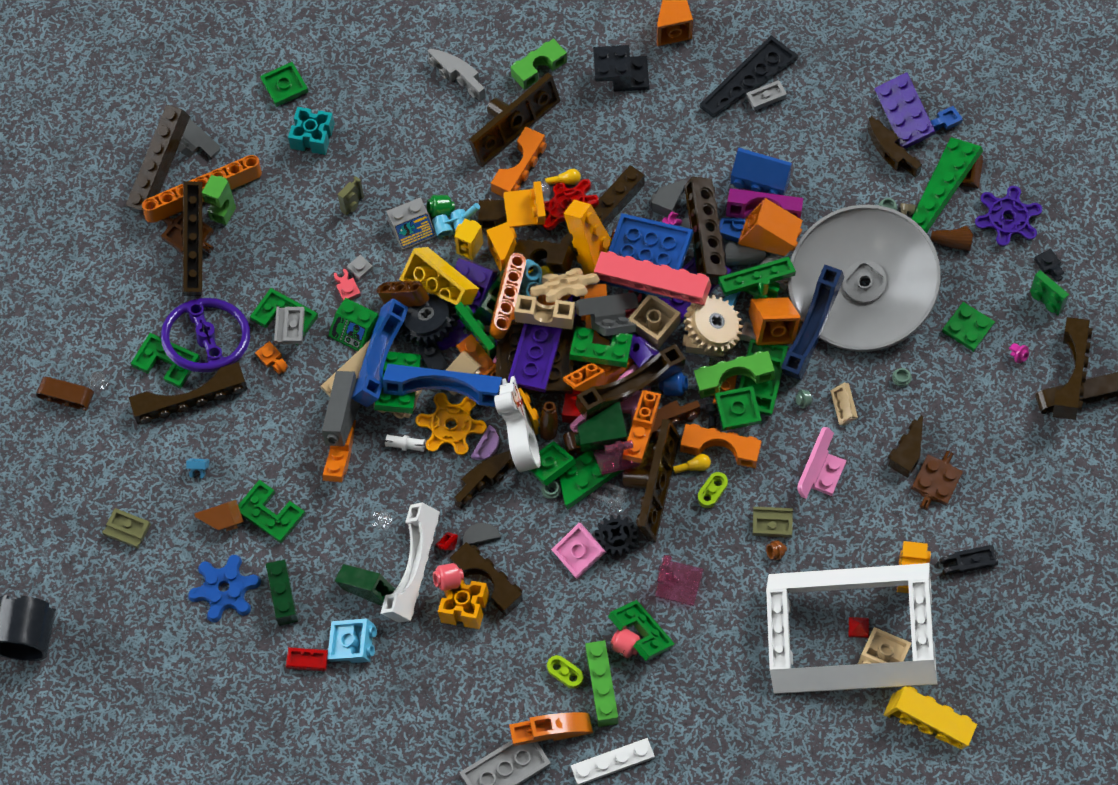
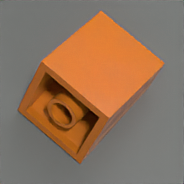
[657,0,693,46]
[738,198,803,256]
[749,298,800,345]

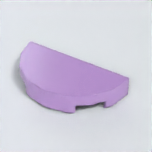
[471,425,499,460]

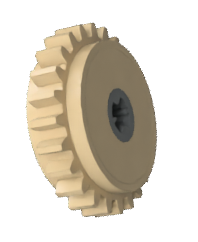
[683,295,743,354]

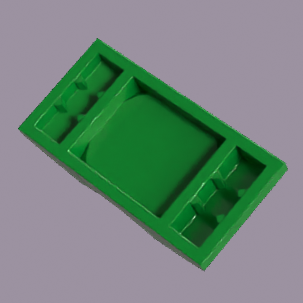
[739,339,788,416]

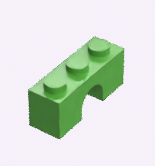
[511,39,567,90]
[202,175,236,225]

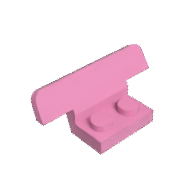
[797,427,846,499]

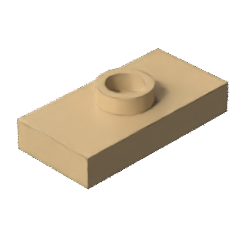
[830,382,858,426]

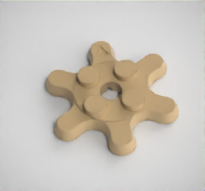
[530,268,600,303]

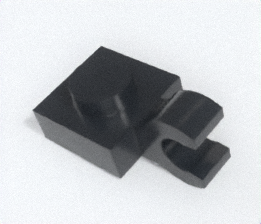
[1034,249,1064,282]

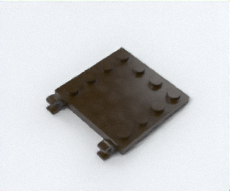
[484,321,574,394]

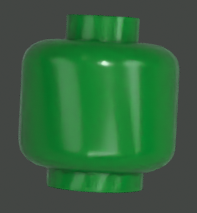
[426,195,455,218]

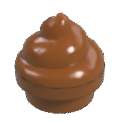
[766,540,787,560]

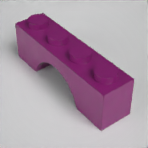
[726,188,803,219]

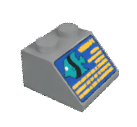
[386,197,436,251]

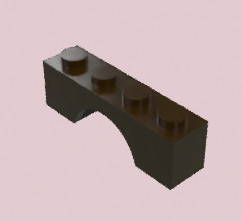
[450,542,523,616]

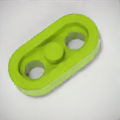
[698,472,728,508]
[547,655,583,689]

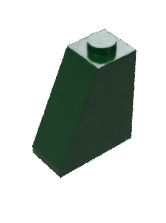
[574,402,627,452]
[335,564,395,606]

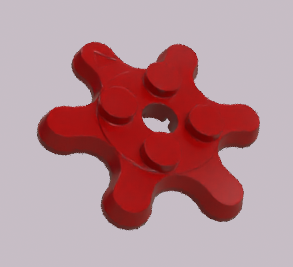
[542,179,599,230]

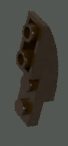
[867,116,922,177]
[454,451,515,509]

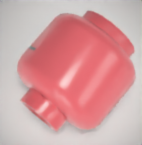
[433,563,464,591]
[611,628,640,658]

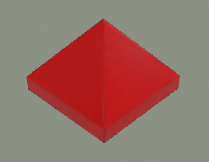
[435,532,458,550]
[848,617,869,638]

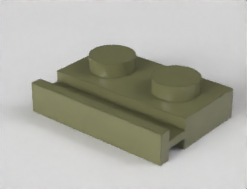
[337,176,364,216]
[752,507,793,538]
[102,508,151,549]

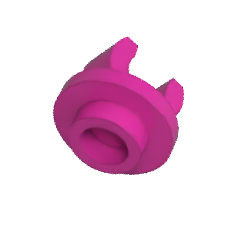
[662,212,682,226]
[1009,343,1029,363]

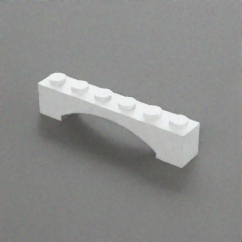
[380,502,440,623]

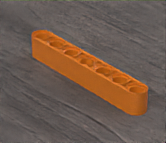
[142,155,262,223]

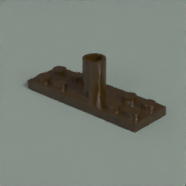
[468,73,561,167]
[623,419,681,542]

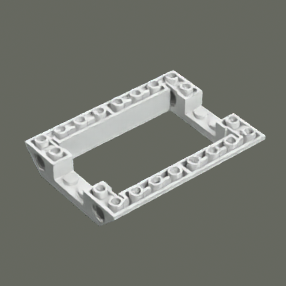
[766,563,937,694]

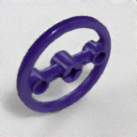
[161,298,250,372]

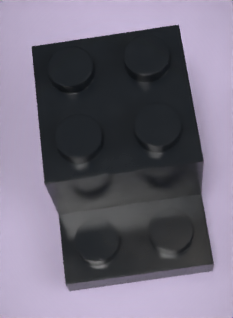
[593,45,650,92]

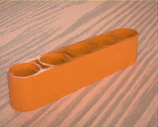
[489,253,526,339]

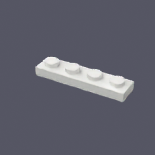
[571,738,655,785]

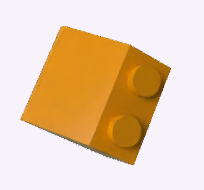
[486,222,517,272]

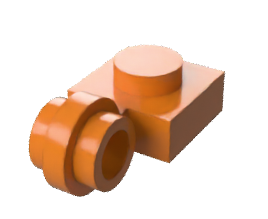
[255,341,288,374]

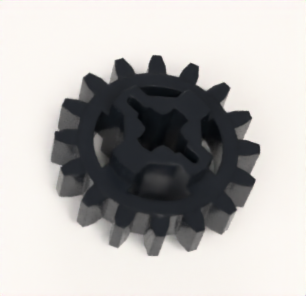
[595,515,637,558]

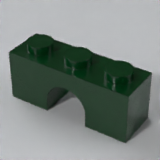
[473,268,513,326]
[266,559,298,626]

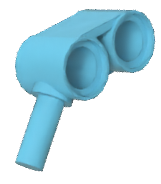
[432,203,480,239]
[520,259,542,297]

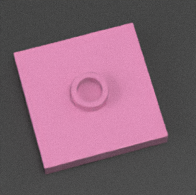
[551,523,606,579]

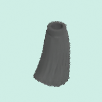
[723,242,766,267]

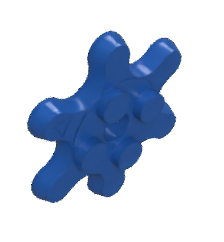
[188,555,261,623]

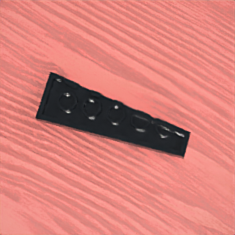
[700,35,798,118]

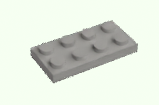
[459,740,551,785]

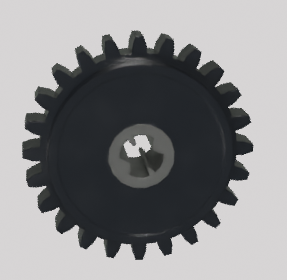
[400,293,459,346]

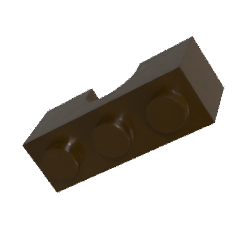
[513,239,575,273]

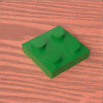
[260,62,309,107]
[1030,270,1069,315]
[942,302,995,352]
[715,386,762,431]
[528,441,577,486]

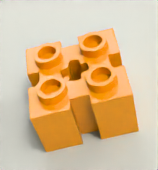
[897,541,931,593]
[438,580,490,629]

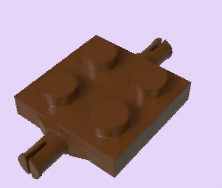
[161,212,214,253]
[911,451,963,510]

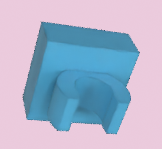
[186,458,209,478]

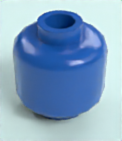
[659,371,688,397]

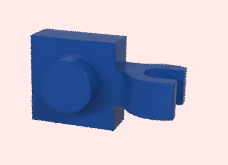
[931,106,963,132]

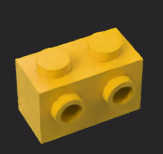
[454,219,483,260]

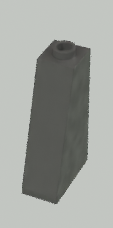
[322,371,360,446]

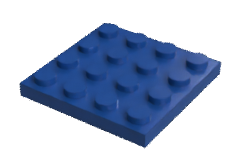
[599,213,694,300]

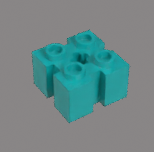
[288,107,335,155]

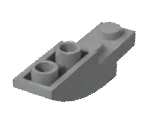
[427,49,486,101]

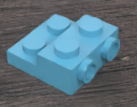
[327,619,377,663]

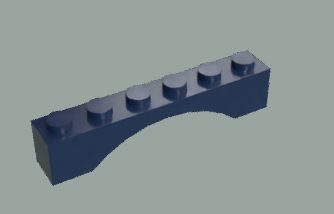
[781,264,845,380]

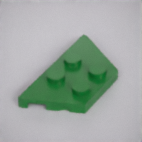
[559,450,628,510]

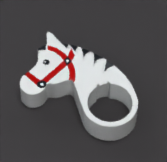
[494,376,541,472]

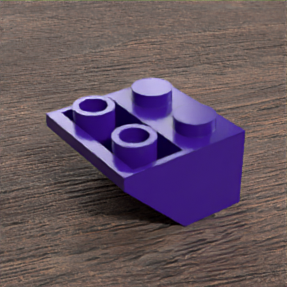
[455,258,498,306]

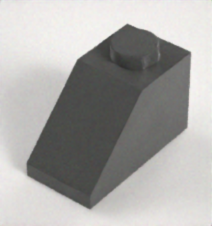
[650,179,687,217]

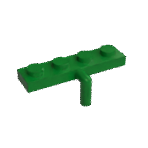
[718,257,796,296]

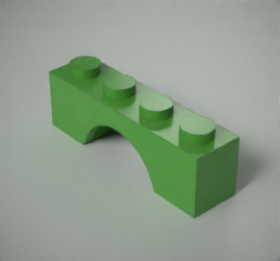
[694,351,775,399]
[585,640,618,727]

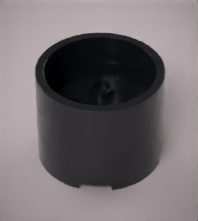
[0,595,56,661]

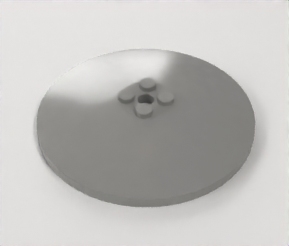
[788,205,941,352]

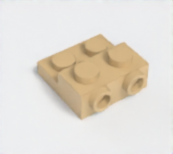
[858,627,911,664]

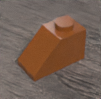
[194,500,243,532]

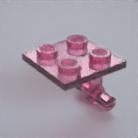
[592,439,640,475]
[655,555,703,606]

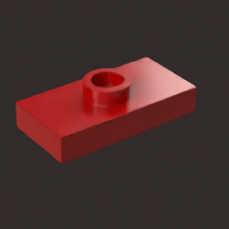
[286,647,328,671]

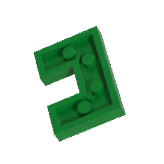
[250,288,318,346]
[455,302,497,359]
[569,326,632,368]
[131,333,200,389]
[238,480,306,543]
[608,600,675,661]

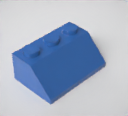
[730,148,792,195]

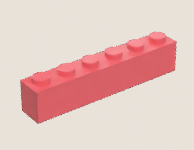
[594,251,711,306]

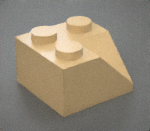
[628,295,681,350]

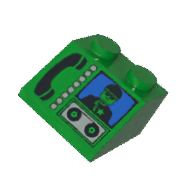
[328,298,378,351]

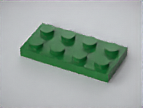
[374,351,421,414]

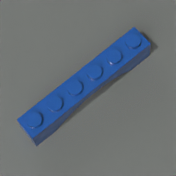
[351,298,408,407]
[383,364,502,407]

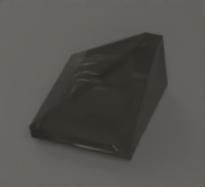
[709,355,729,366]

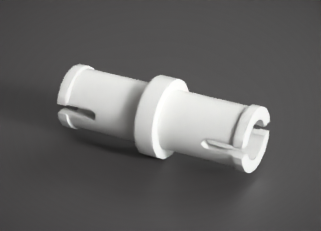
[385,434,426,452]

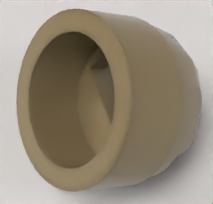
[900,203,916,217]

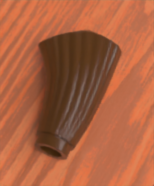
[930,226,973,251]
[539,402,558,440]

